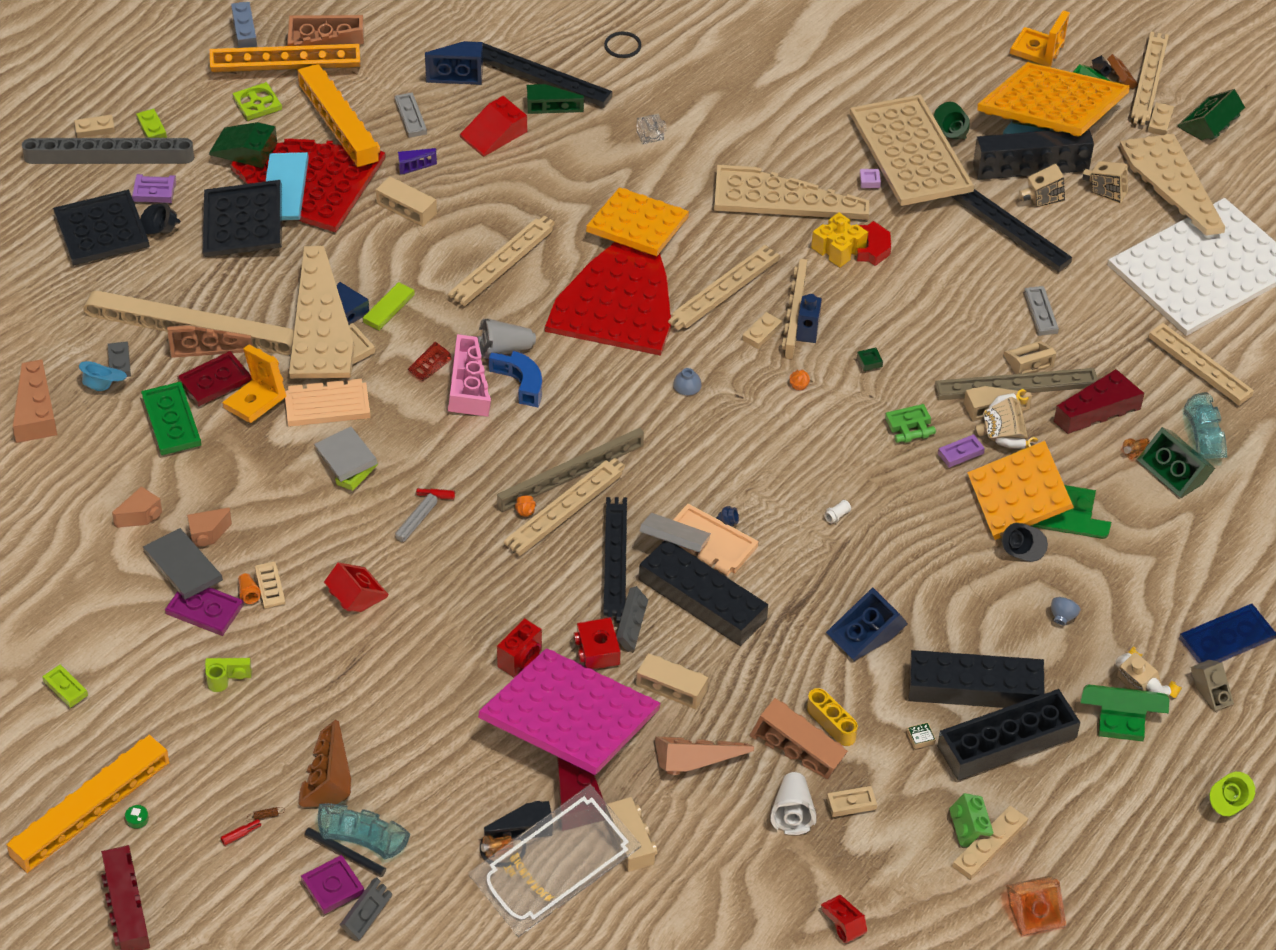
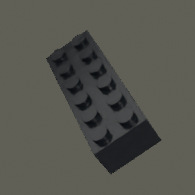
[973,129,1094,180]
[639,540,768,647]
[908,650,1045,708]
[937,689,1081,780]

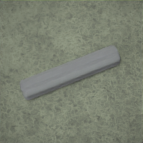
[395,494,437,542]

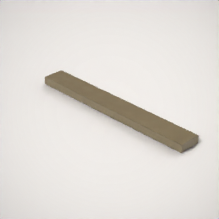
[935,368,1098,400]
[497,428,644,512]

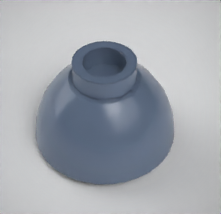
[673,368,702,395]
[1051,597,1081,625]

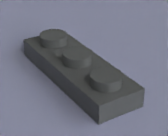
[616,586,648,652]

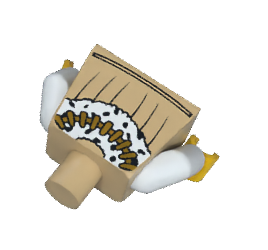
[976,389,1038,449]
[1116,646,1182,698]

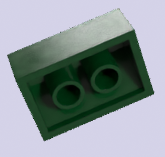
[1178,89,1245,140]
[1136,427,1216,498]

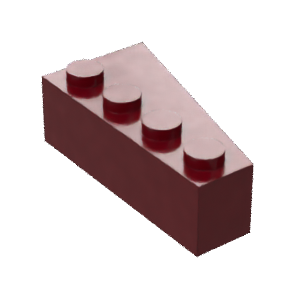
[1054,369,1145,434]
[557,757,606,832]
[101,845,150,950]

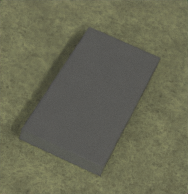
[143,528,223,599]

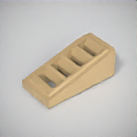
[255,562,286,609]

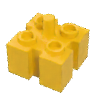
[811,212,868,268]

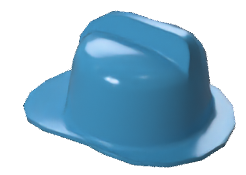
[79,361,127,391]

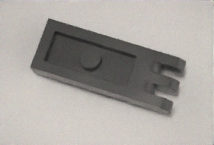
[340,877,393,941]

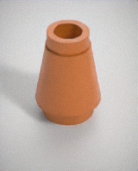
[238,573,261,604]

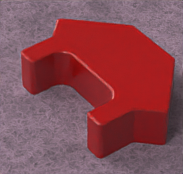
[857,221,891,266]

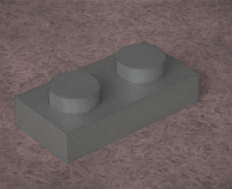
[108,341,131,377]

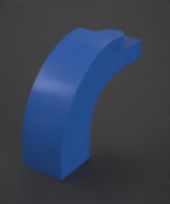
[489,351,542,408]

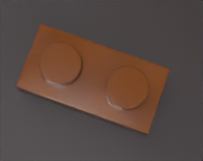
[1107,54,1138,89]

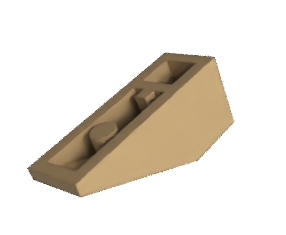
[964,386,1032,421]

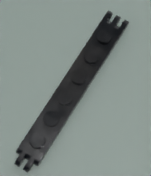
[604,497,627,623]

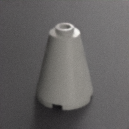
[478,318,536,359]

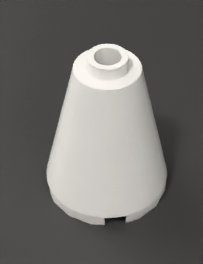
[770,772,816,835]

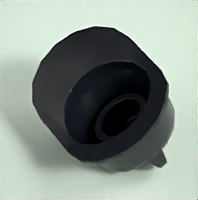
[140,203,181,234]
[1000,522,1048,562]

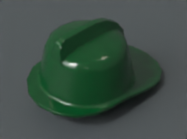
[934,102,970,140]

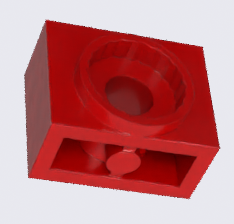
[573,617,621,669]
[497,618,542,678]

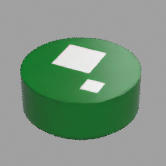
[125,805,149,829]

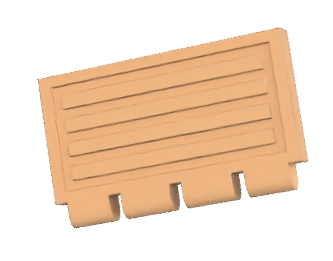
[285,378,371,427]
[663,504,759,576]

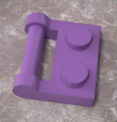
[132,174,176,203]

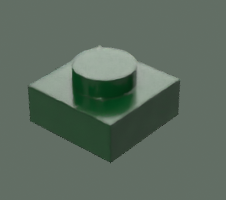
[857,347,883,371]

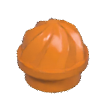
[789,369,810,390]
[515,496,536,517]

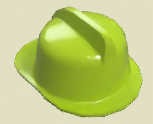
[1209,771,1255,817]

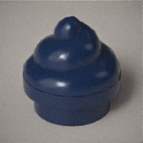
[716,506,739,527]

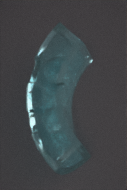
[1183,392,1227,459]
[318,804,410,859]

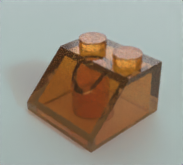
[1006,876,1066,936]

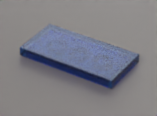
[1179,603,1276,664]

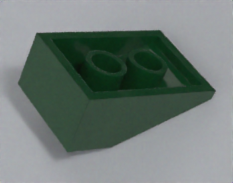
[209,122,277,168]

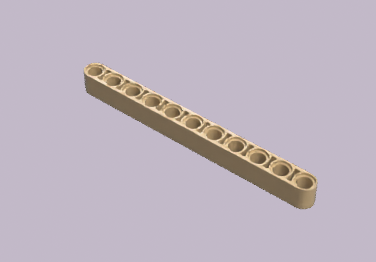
[83,291,294,355]

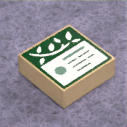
[906,722,936,749]

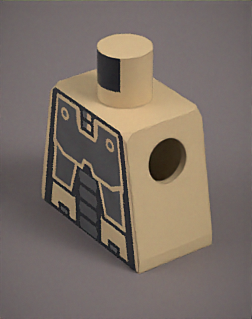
[1082,161,1128,204]
[1019,164,1065,208]

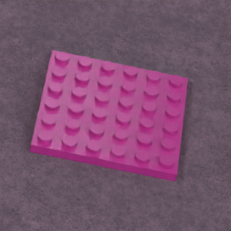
[478,648,661,775]

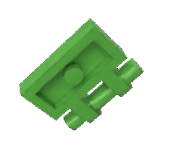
[885,404,936,443]

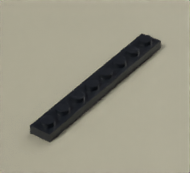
[483,43,612,108]
[951,189,1072,272]

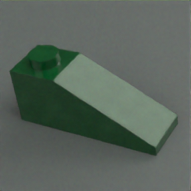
[527,84,584,114]

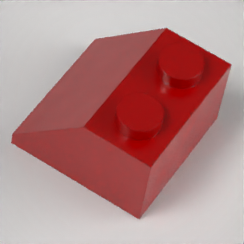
[324,562,389,612]

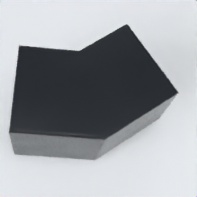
[1092,55,1113,77]

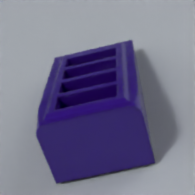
[398,148,437,175]

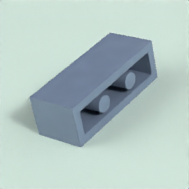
[231,2,257,48]

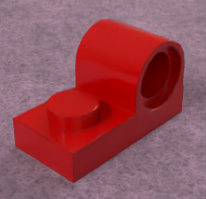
[821,895,867,943]

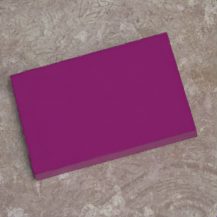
[165,587,244,636]

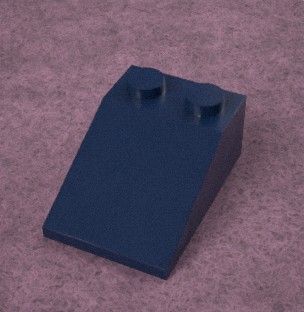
[425,41,483,85]
[826,587,908,661]

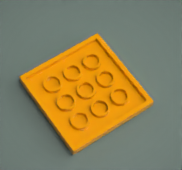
[586,187,689,256]
[967,441,1074,540]

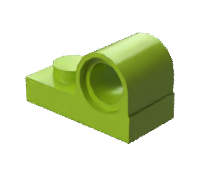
[205,658,252,692]

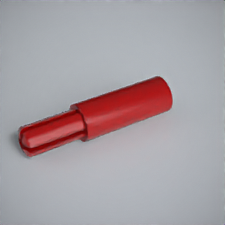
[416,488,455,500]
[220,819,261,846]

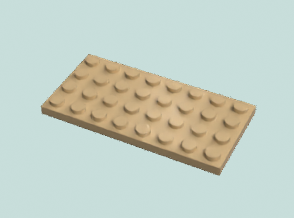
[850,94,974,206]

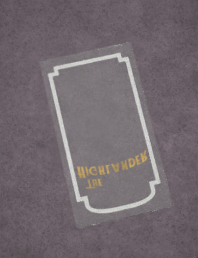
[468,784,641,938]

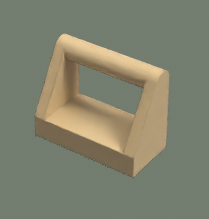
[1004,341,1056,374]

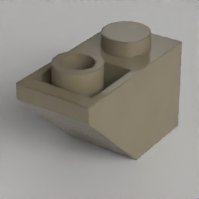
[1190,660,1234,711]

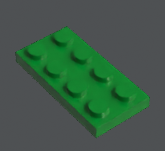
[141,382,202,456]

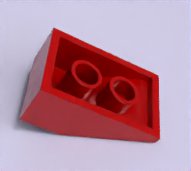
[460,96,527,157]

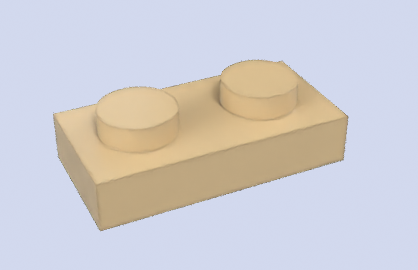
[1147,102,1174,135]
[74,115,115,138]
[742,312,782,349]
[827,786,877,817]

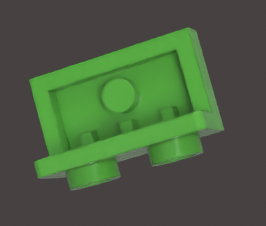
[949,793,994,848]

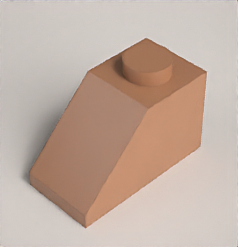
[112,486,162,528]
[187,507,232,547]

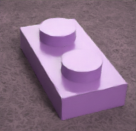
[938,434,985,468]

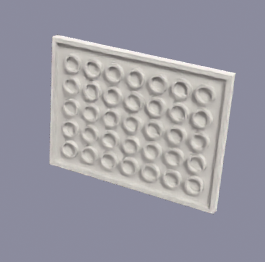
[1108,198,1276,336]

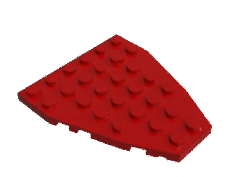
[231,138,386,232]
[545,242,671,356]

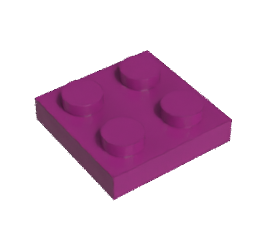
[301,855,365,914]

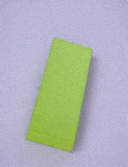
[363,282,415,330]

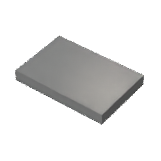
[314,426,378,482]
[640,513,711,552]

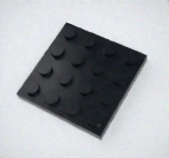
[203,180,282,257]
[53,189,150,266]

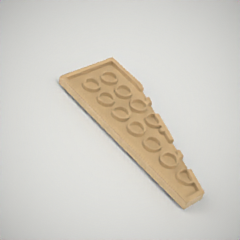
[1119,134,1225,235]
[714,165,869,220]
[289,246,354,379]

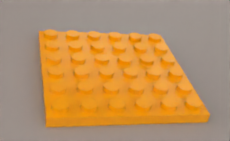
[977,62,1129,136]

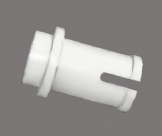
[824,500,851,523]

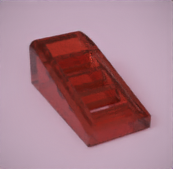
[408,341,452,382]

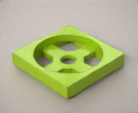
[232,82,282,121]

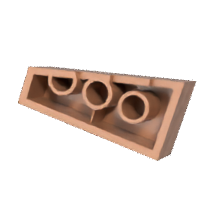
[287,15,364,46]
[13,359,58,443]
[749,698,848,779]

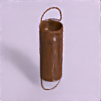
[247,807,285,820]

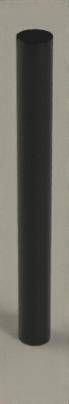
[305,827,386,876]

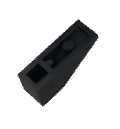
[483,801,553,844]

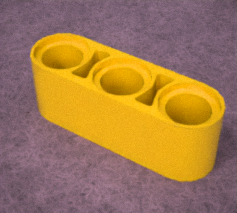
[807,688,858,746]

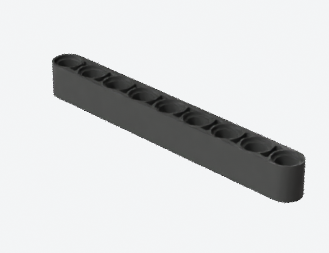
[22,138,195,164]

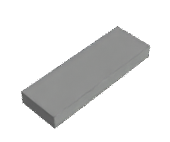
[394,92,427,138]
[1024,286,1059,336]

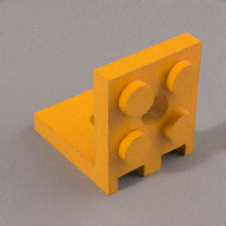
[1010,10,1070,67]
[222,344,287,423]

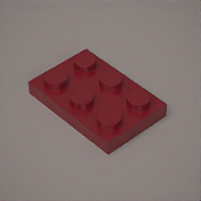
[177,351,252,407]

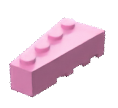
[448,334,491,417]

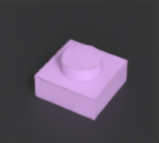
[859,169,881,188]

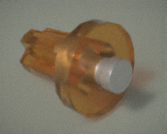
[1123,438,1150,459]
[481,835,514,859]

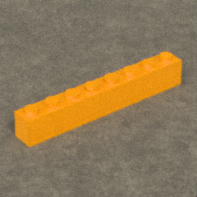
[209,44,361,72]
[298,64,380,167]
[6,734,170,873]

